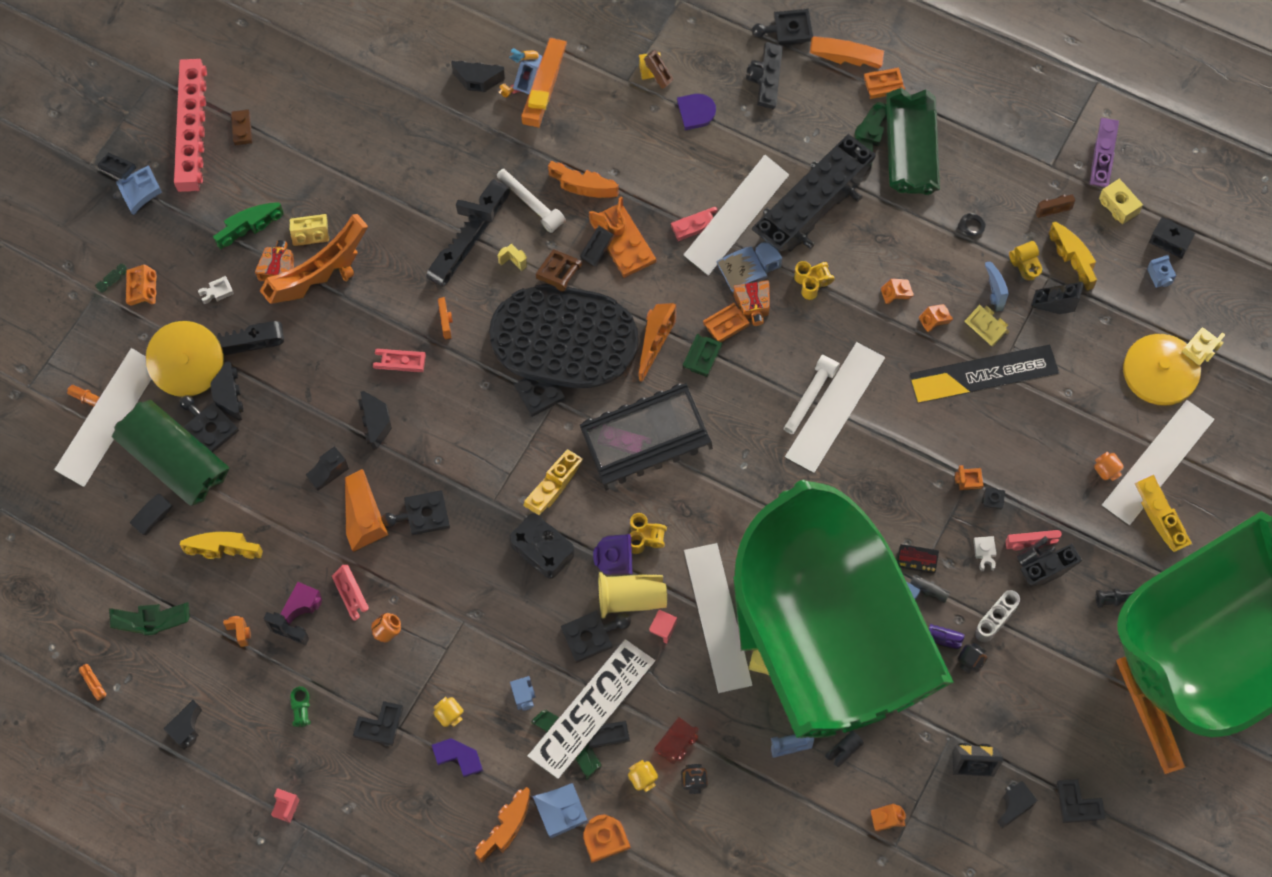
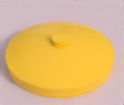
[146,321,223,397]
[1123,334,1201,406]

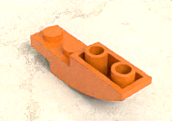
[548,161,619,198]
[475,787,531,863]

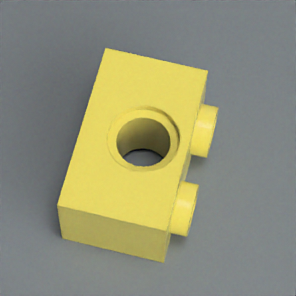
[1099,178,1143,225]

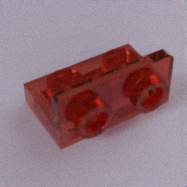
[654,717,699,765]

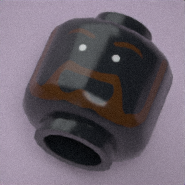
[957,643,988,674]
[681,764,708,794]

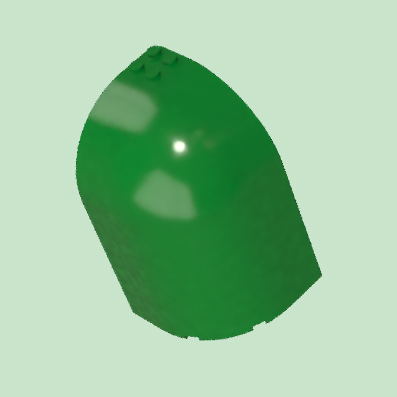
[735,480,954,738]
[1117,511,1272,737]

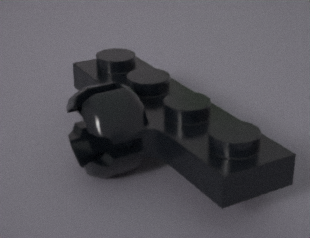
[746,42,783,110]

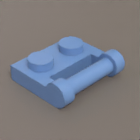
[771,734,814,758]

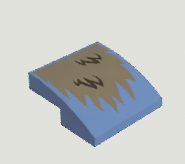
[716,246,768,292]

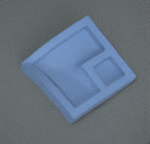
[116,165,162,215]
[985,262,1009,312]
[533,783,588,838]

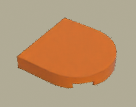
[583,815,631,863]

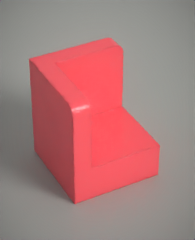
[649,610,677,644]
[271,789,299,823]

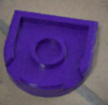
[677,94,716,130]
[593,534,632,575]

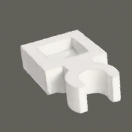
[198,276,234,304]
[973,536,996,571]

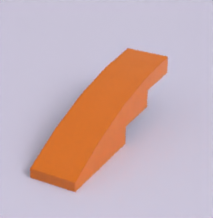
[810,37,884,69]

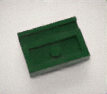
[682,334,722,377]

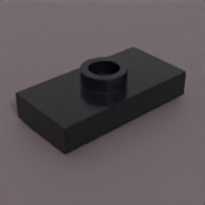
[97,152,137,180]
[456,200,494,222]
[580,225,615,267]
[589,721,630,749]

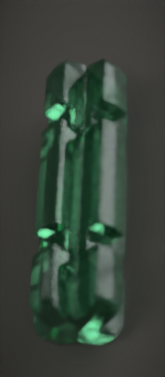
[95,263,128,293]

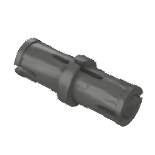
[910,574,950,603]

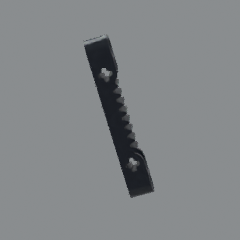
[426,179,511,287]
[217,321,284,356]

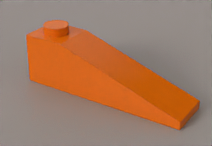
[639,303,676,382]
[345,469,388,552]

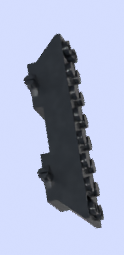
[751,134,876,252]

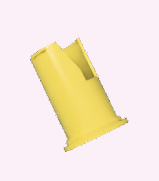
[598,572,667,618]

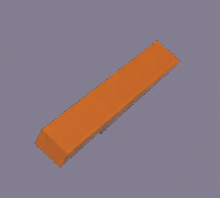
[521,38,567,128]
[1116,656,1185,774]

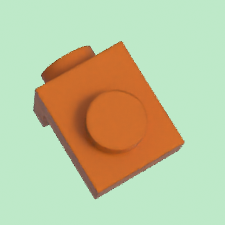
[881,279,914,304]
[919,304,953,332]
[954,465,983,490]
[223,616,251,647]
[871,804,906,831]

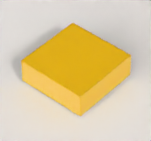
[528,90,549,110]

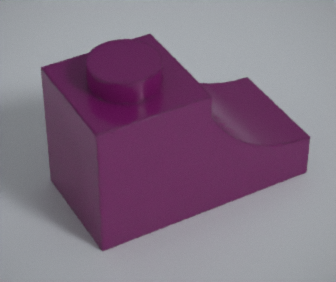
[281,582,322,625]

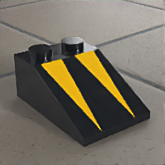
[953,743,1003,777]

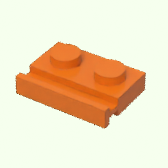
[864,68,905,99]
[703,303,749,342]

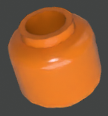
[1094,451,1124,481]
[371,613,401,643]

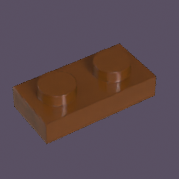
[643,49,674,89]
[231,109,253,146]
[1036,194,1075,218]

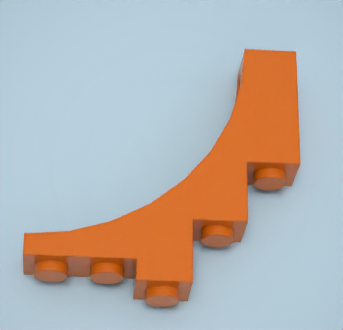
[260,214,368,304]

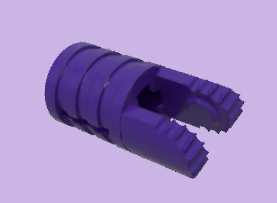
[929,624,965,649]

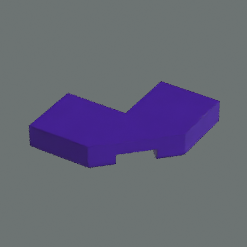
[432,738,483,777]

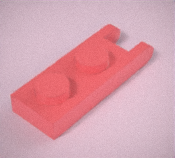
[671,207,718,241]
[373,349,426,372]
[1005,530,1062,551]
[332,565,368,621]

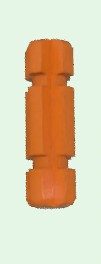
[79,664,106,700]

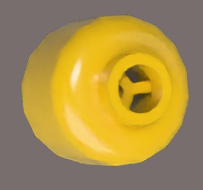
[433,697,463,727]
[628,760,658,792]

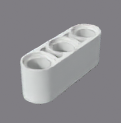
[975,590,1020,642]

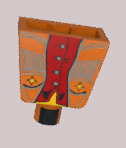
[255,240,294,281]
[733,280,770,326]

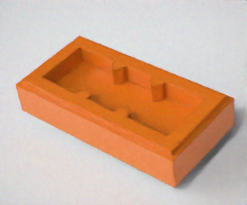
[438,297,453,340]

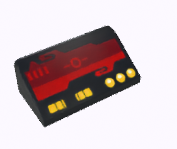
[897,544,939,573]

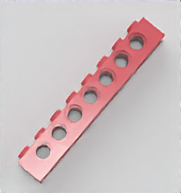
[174,59,207,192]

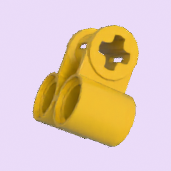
[1009,241,1042,281]
[794,261,835,300]
[630,513,667,554]

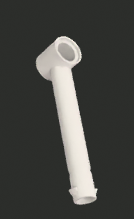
[497,169,566,233]
[784,355,840,434]

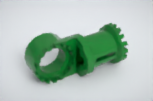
[290,686,311,727]

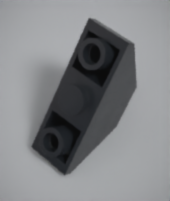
[451,61,506,92]
[1031,282,1084,314]
[210,362,244,420]
[358,391,392,450]
[1020,544,1082,586]

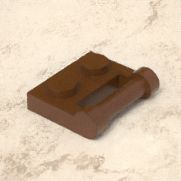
[536,249,583,291]

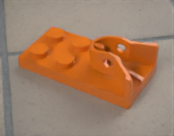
[589,197,656,278]

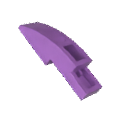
[1090,118,1119,187]

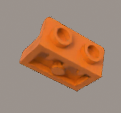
[126,264,157,306]

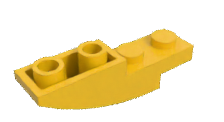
[1049,222,1097,290]
[523,449,583,516]
[1134,474,1192,552]
[179,532,263,559]

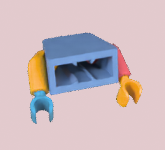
[498,48,542,98]

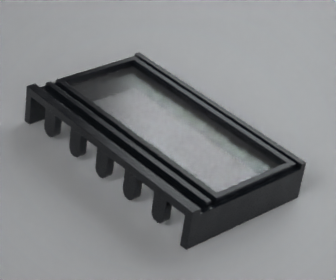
[579,383,713,491]

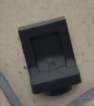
[982,487,1005,510]

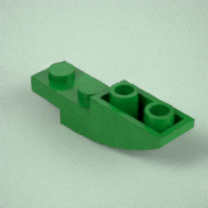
[213,202,284,250]

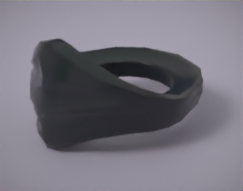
[958,213,986,236]

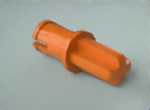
[67,385,100,406]

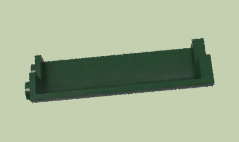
[886,87,940,195]
[111,399,230,506]

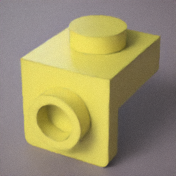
[498,244,527,271]

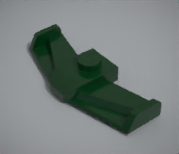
[854,102,887,169]
[109,602,190,636]
[531,710,602,780]

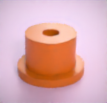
[340,266,354,281]

